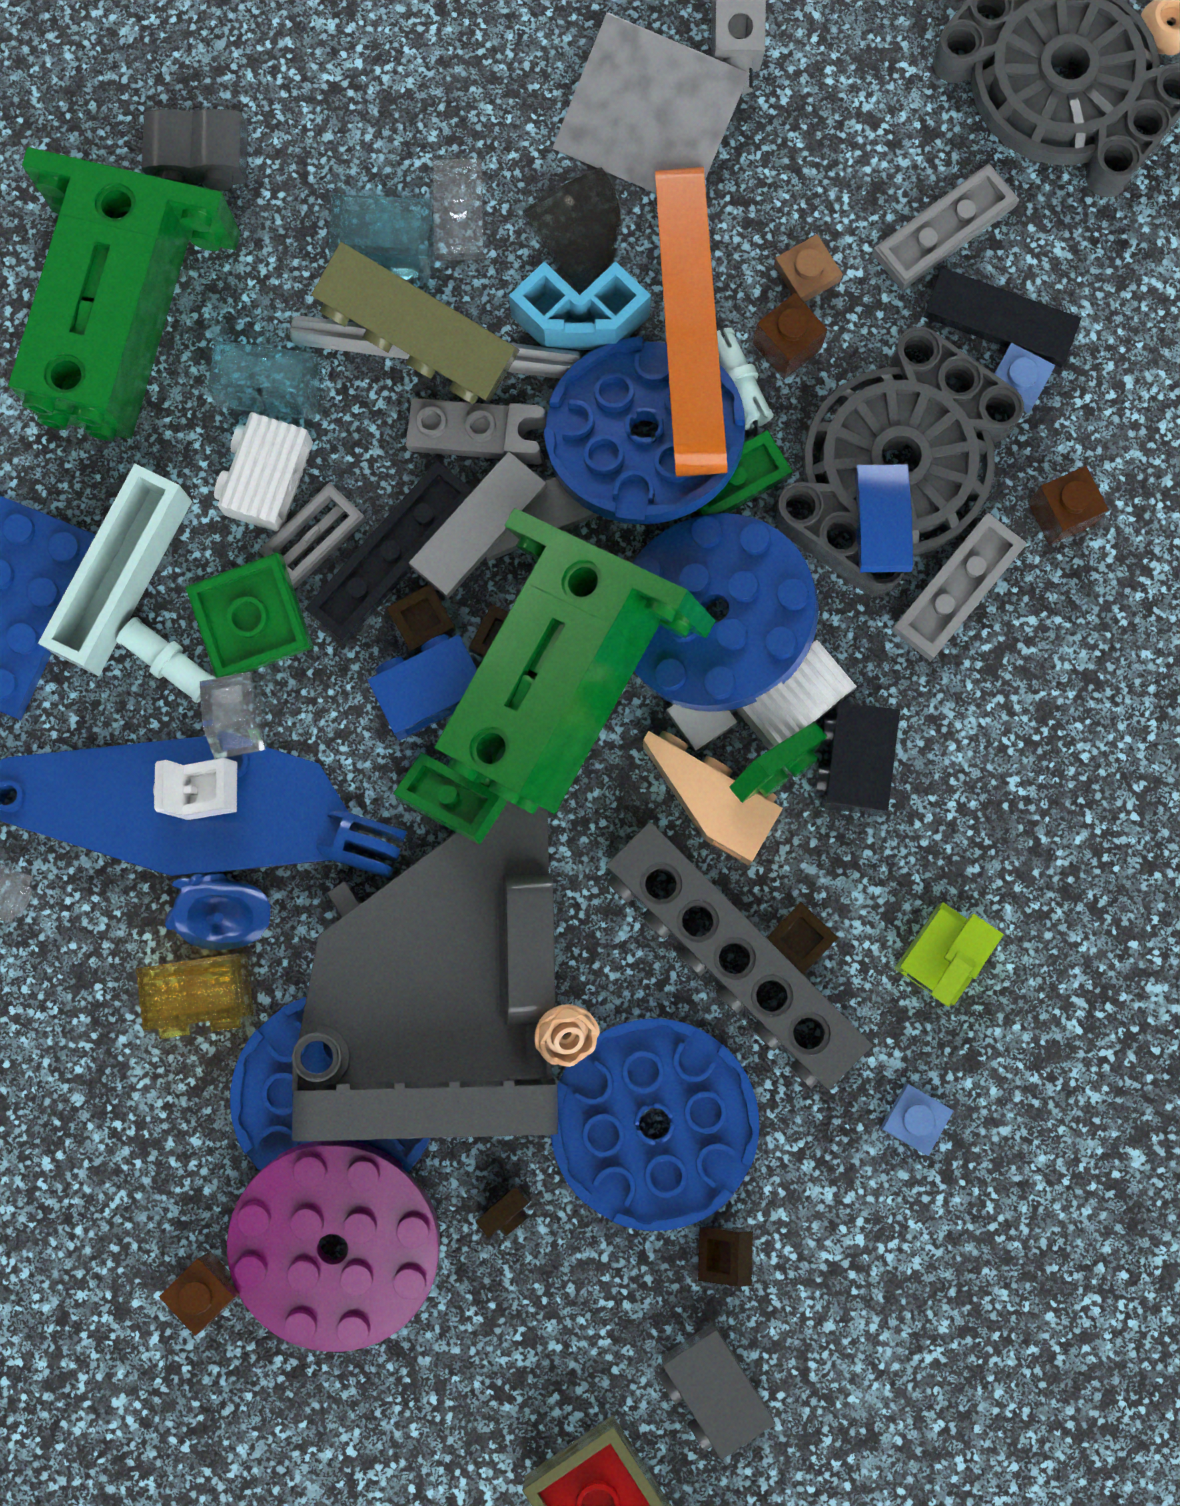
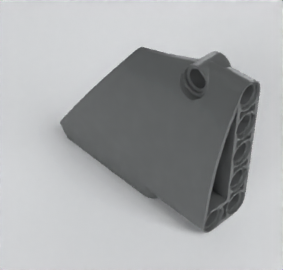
[292,799,558,1141]

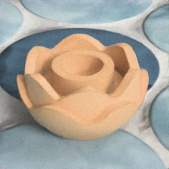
[1141,0,1180,55]
[534,1004,600,1067]

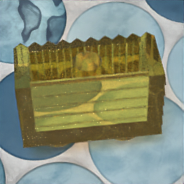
[136,953,254,1039]

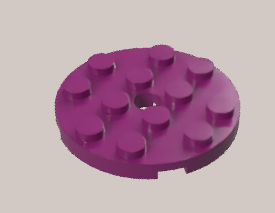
[227,1140,440,1352]

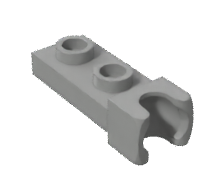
[405,398,547,465]

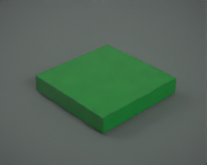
[185,552,314,682]

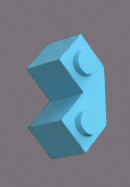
[509,261,651,350]

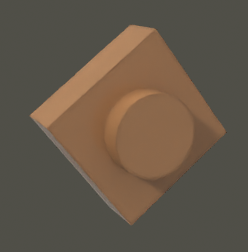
[774,234,843,302]

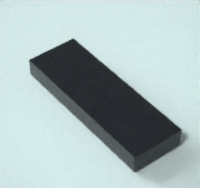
[923,267,1082,368]

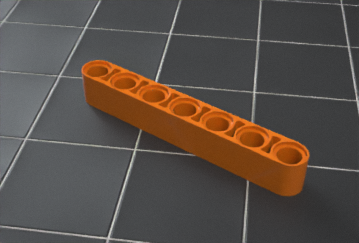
[655,167,727,477]

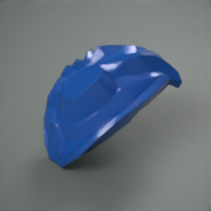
[165,873,271,950]

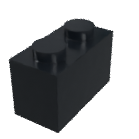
[814,702,900,817]

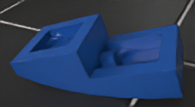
[855,464,913,573]

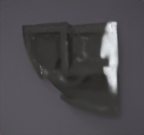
[523,167,621,295]

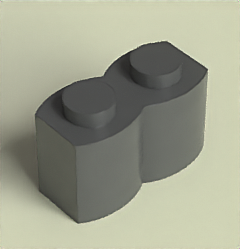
[142,109,248,191]

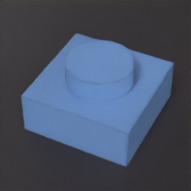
[994,343,1055,413]
[880,1083,954,1156]

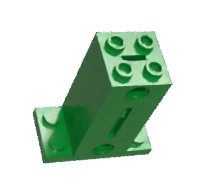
[8,147,241,442]
[434,508,716,815]

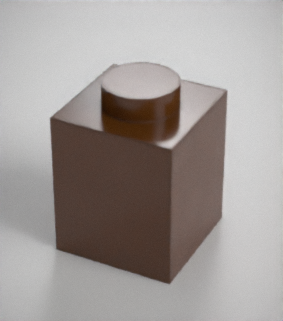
[752,292,828,380]
[1028,466,1109,546]
[159,1251,240,1336]

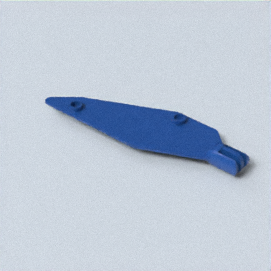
[0,734,407,879]

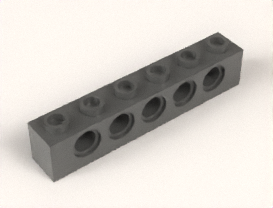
[606,822,873,1090]

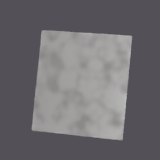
[552,12,750,193]

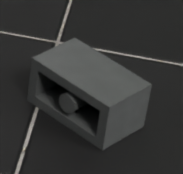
[659,1322,776,1460]

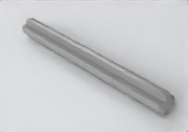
[290,315,581,379]

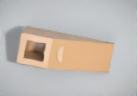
[642,731,783,866]

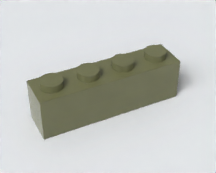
[311,242,520,405]

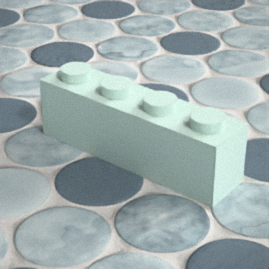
[38,463,192,676]

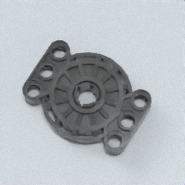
[932,0,1180,198]
[774,326,1024,597]

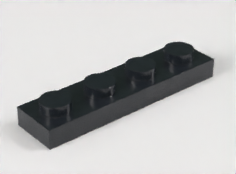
[304,460,473,645]

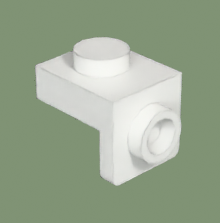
[153,758,237,820]

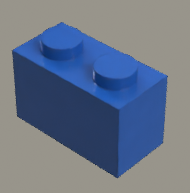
[367,634,477,741]

